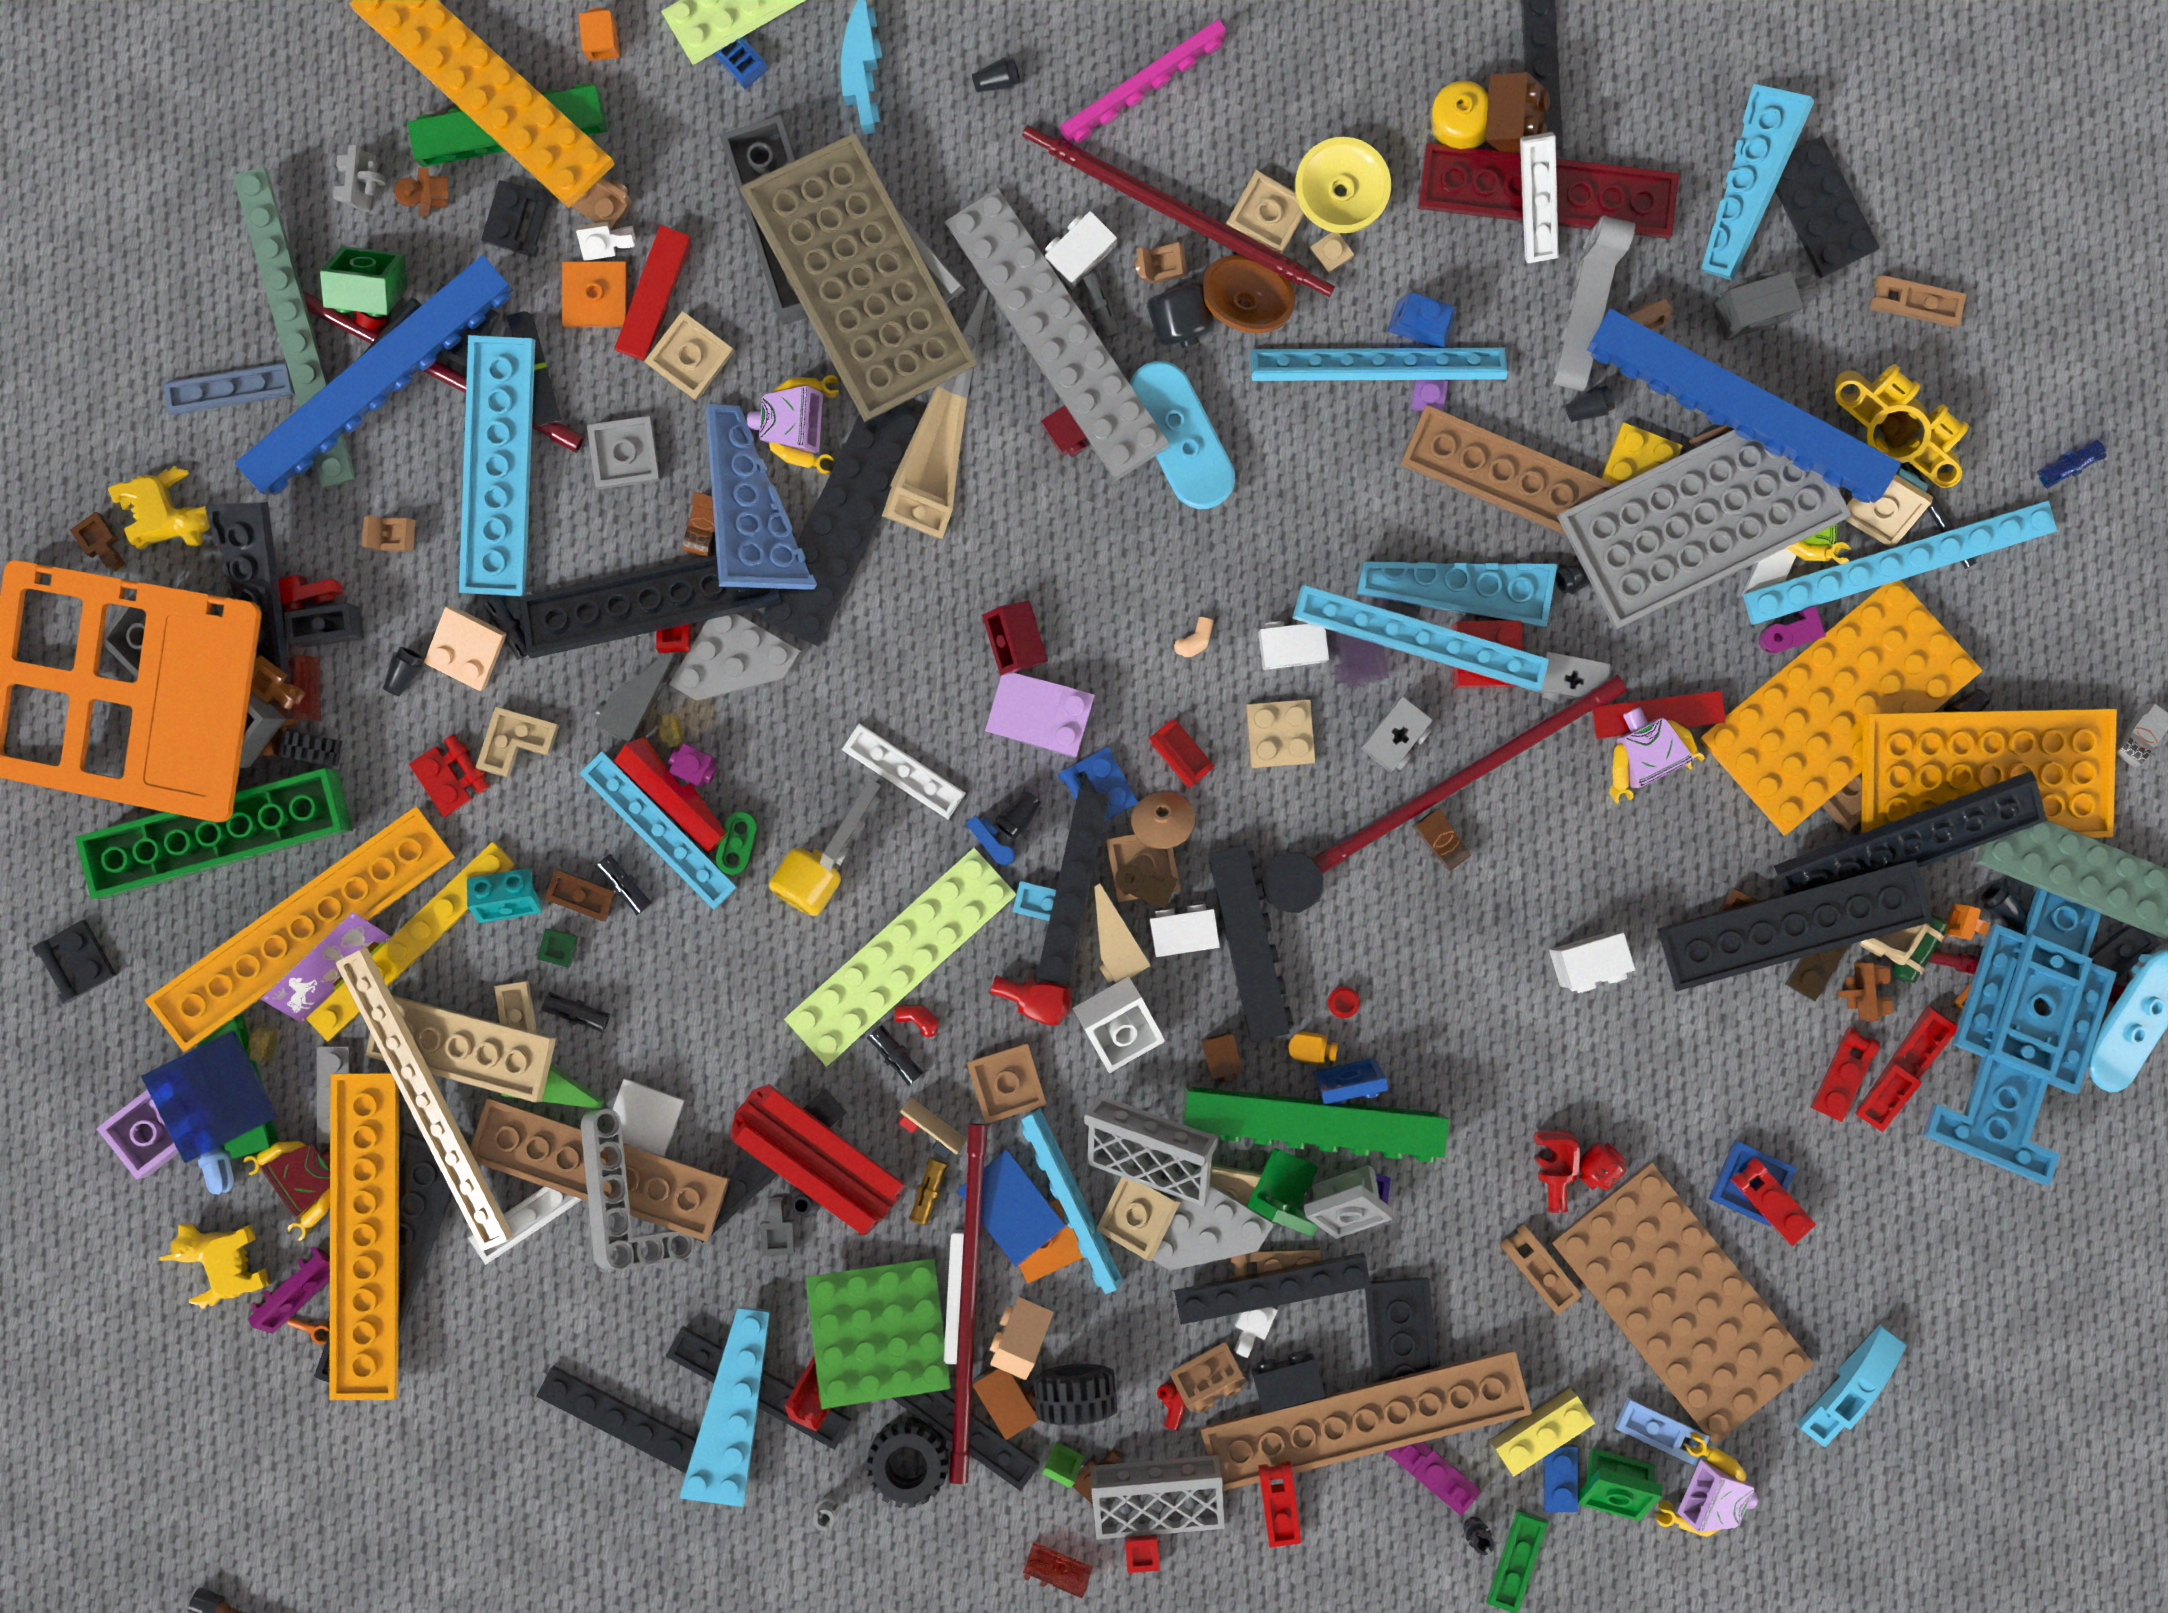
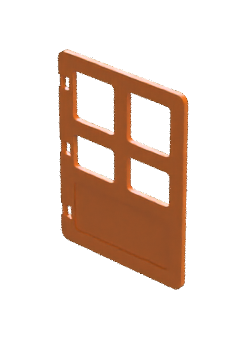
[0,560,261,822]

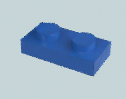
[1543,1445,1578,1512]

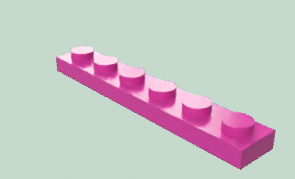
[1060,19,1226,143]

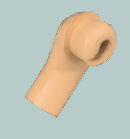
[1174,617,1214,657]

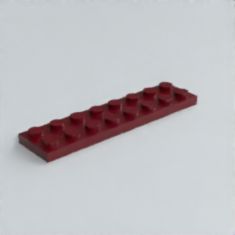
[1418,143,1679,239]

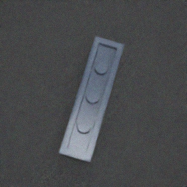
[163,362,296,416]

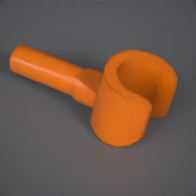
[287,1317,330,1345]

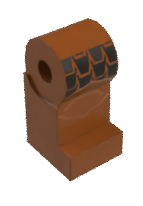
[683,491,715,556]

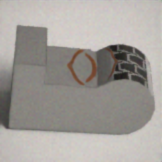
[2116,703,2168,768]

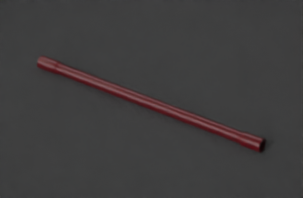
[302,290,585,453]
[1312,675,1627,874]
[949,1123,988,1484]

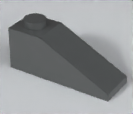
[595,654,678,742]

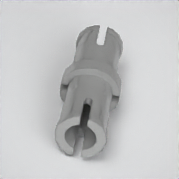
[813,1493,841,1531]

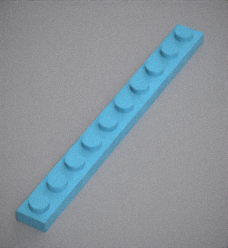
[1743,501,2057,625]

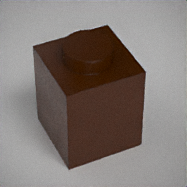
[1201,1032,1243,1083]

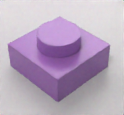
[1410,380,1448,411]

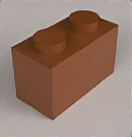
[972,1366,1038,1440]

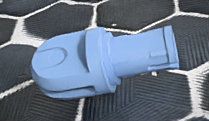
[198,1123,234,1194]

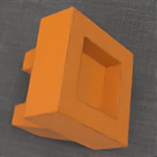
[1945,904,1991,940]

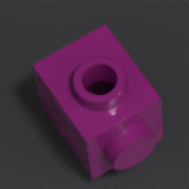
[668,743,718,787]

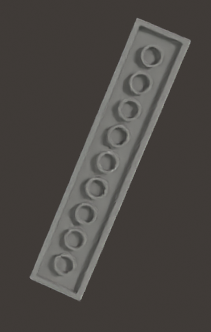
[944,188,1170,481]

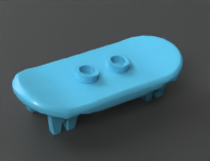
[1130,361,1235,509]
[2088,948,2168,1092]

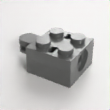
[1713,269,1821,341]

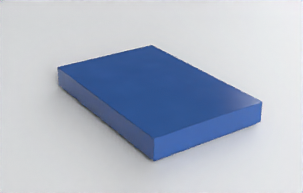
[957,1149,1067,1267]

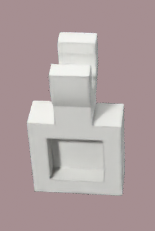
[576,221,636,261]
[1234,1307,1278,1358]

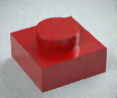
[656,624,691,653]
[1125,1534,1160,1573]

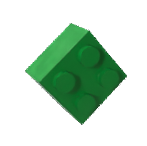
[320,246,407,317]

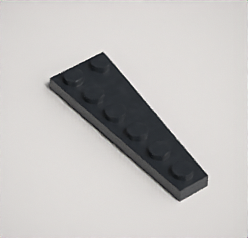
[205,502,291,685]

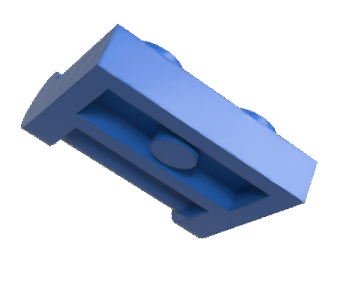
[1058,746,1138,821]
[965,815,1015,865]

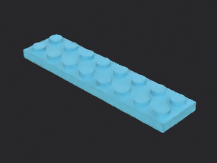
[459,335,535,596]

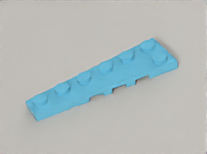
[1701,84,1815,281]
[1356,562,1557,628]
[680,1306,771,1507]

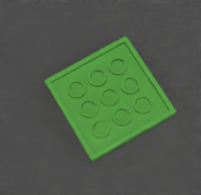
[805,1258,951,1409]

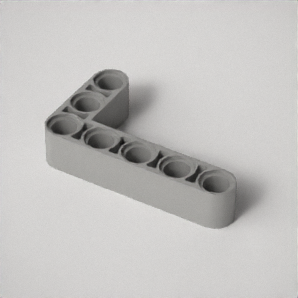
[1552,215,1635,391]
[581,1109,694,1270]

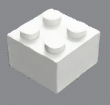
[1549,931,1635,993]
[1073,976,1165,1073]

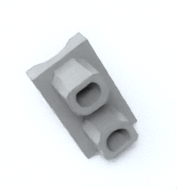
[333,145,386,211]

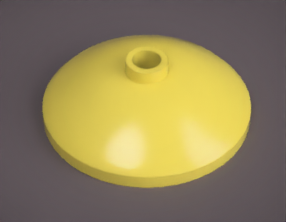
[1295,137,1391,233]

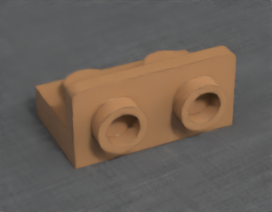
[571,177,633,230]
[1169,1342,1248,1413]

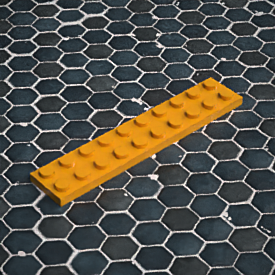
[349,0,615,208]
[144,806,456,1052]
[329,1073,399,1400]

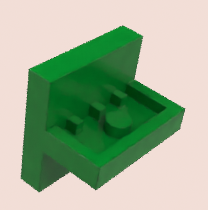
[1578,1448,1663,1521]

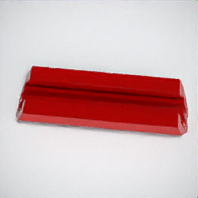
[730,1084,906,1235]

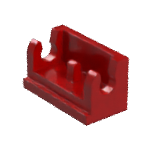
[1148,718,1215,789]
[784,1356,831,1432]

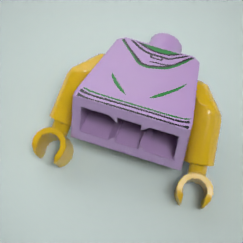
[747,375,839,475]
[1609,707,1705,804]
[1655,1432,1758,1537]

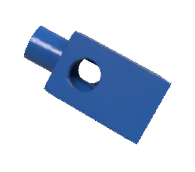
[1387,293,1454,348]

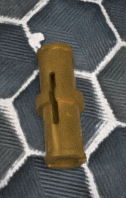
[908,1158,949,1226]

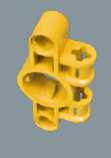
[1834,364,1969,488]

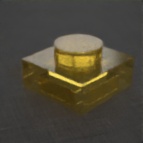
[659,713,685,749]
[248,1026,280,1062]

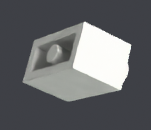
[1045,211,1117,290]
[1258,620,1329,670]
[1149,904,1220,957]

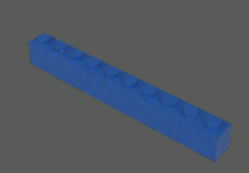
[234,255,513,496]
[1587,308,1901,503]

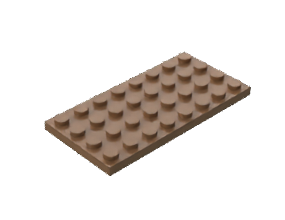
[1550,1161,1815,1445]

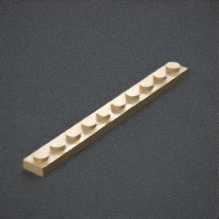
[335,947,514,1251]

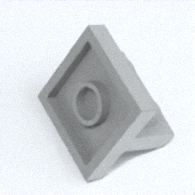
[1304,1165,1393,1239]

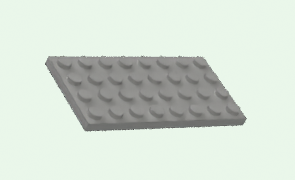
[1557,402,1852,631]

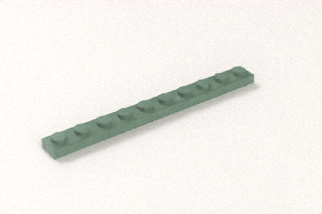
[233,167,356,488]

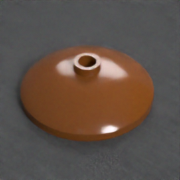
[1202,255,1295,333]

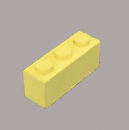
[1489,1388,1595,1477]

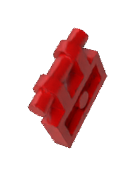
[409,734,490,817]

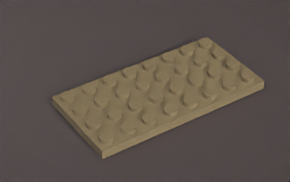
[740,133,978,422]

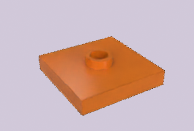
[562,262,628,327]
[1019,1199,1084,1284]

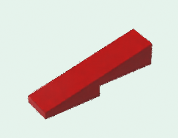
[615,225,692,361]
[1592,691,1726,739]
[614,736,727,852]
[1855,1004,1958,1133]

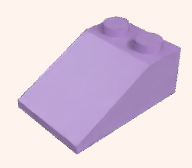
[985,673,1095,758]
[96,1067,218,1180]

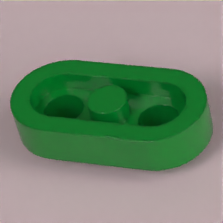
[716,812,758,875]

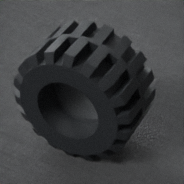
[1034,1364,1118,1425]
[866,1417,949,1508]

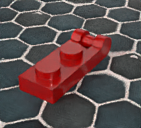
[1810,1027,1880,1122]
[1730,1157,1816,1246]
[1258,1461,1301,1548]

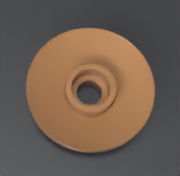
[1131,792,1196,849]

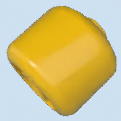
[1431,80,1489,149]
[769,847,841,916]

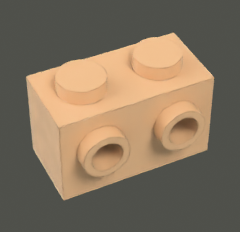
[989,1297,1054,1380]

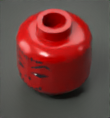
[1579,1142,1627,1190]

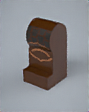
[1412,808,1471,872]

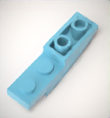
[841,0,882,135]
[1797,1324,1906,1447]

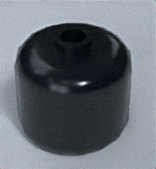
[1147,282,1215,348]

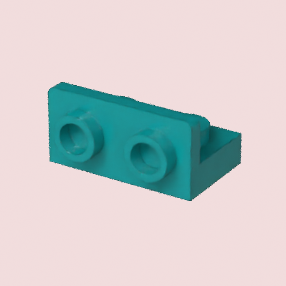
[467,868,542,923]

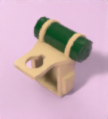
[1860,914,1949,984]

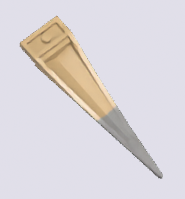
[882,288,988,539]

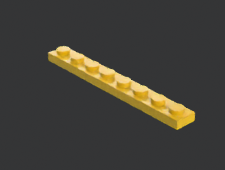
[306,842,516,1042]

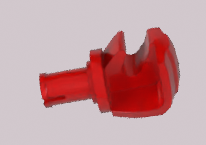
[990,975,1073,1026]
[1533,1130,1580,1213]

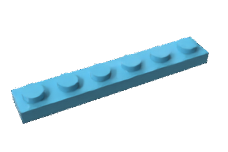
[579,751,738,910]
[1021,1108,1124,1295]

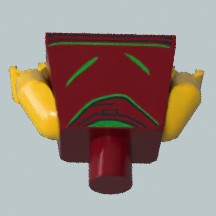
[243,1141,330,1241]

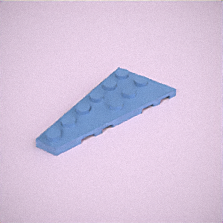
[706,404,817,590]

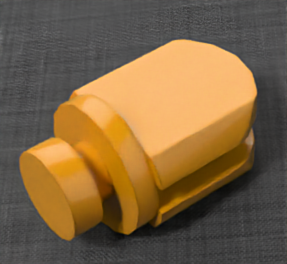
[1289,1031,1338,1065]

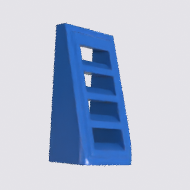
[713,37,768,90]

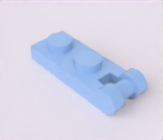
[1614,1397,1710,1466]

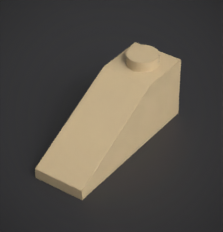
[1094,883,1151,983]

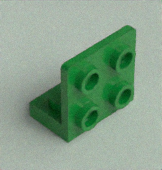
[1247,1148,1318,1237]

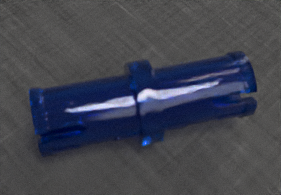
[2037,440,2107,489]

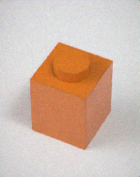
[578,7,620,61]

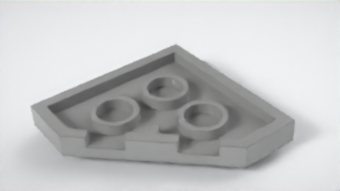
[669,614,801,701]
[1153,1180,1275,1271]

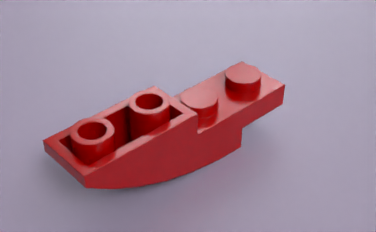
[222,574,343,623]

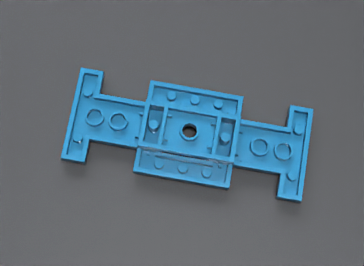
[1922,888,2117,1185]

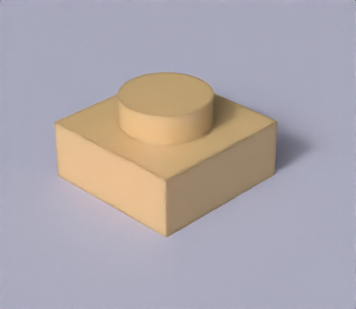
[1309,232,1354,275]

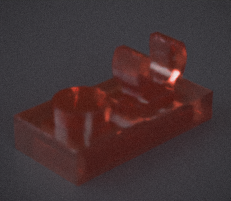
[288,655,321,722]
[1023,1542,1093,1598]

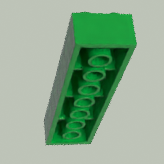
[75,768,353,899]
[1181,1086,1449,1162]

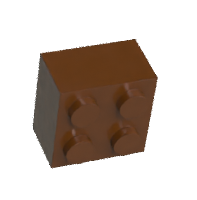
[1485,72,1550,154]

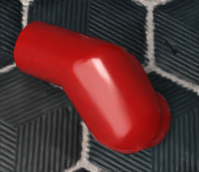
[895,1005,939,1038]
[1157,1382,1186,1431]

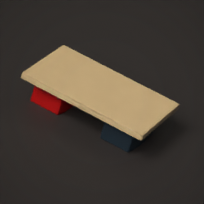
[899,1097,967,1159]

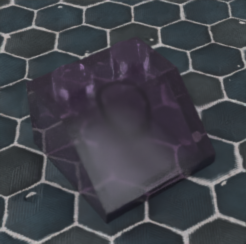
[1328,630,1389,690]

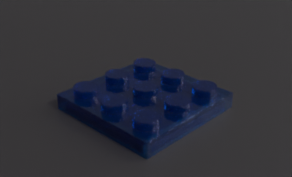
[141,1031,278,1163]

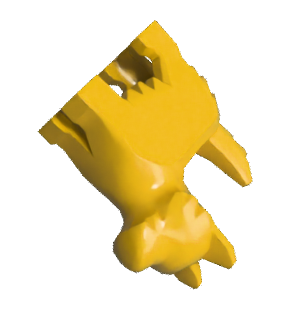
[108,466,210,550]
[159,1223,271,1309]

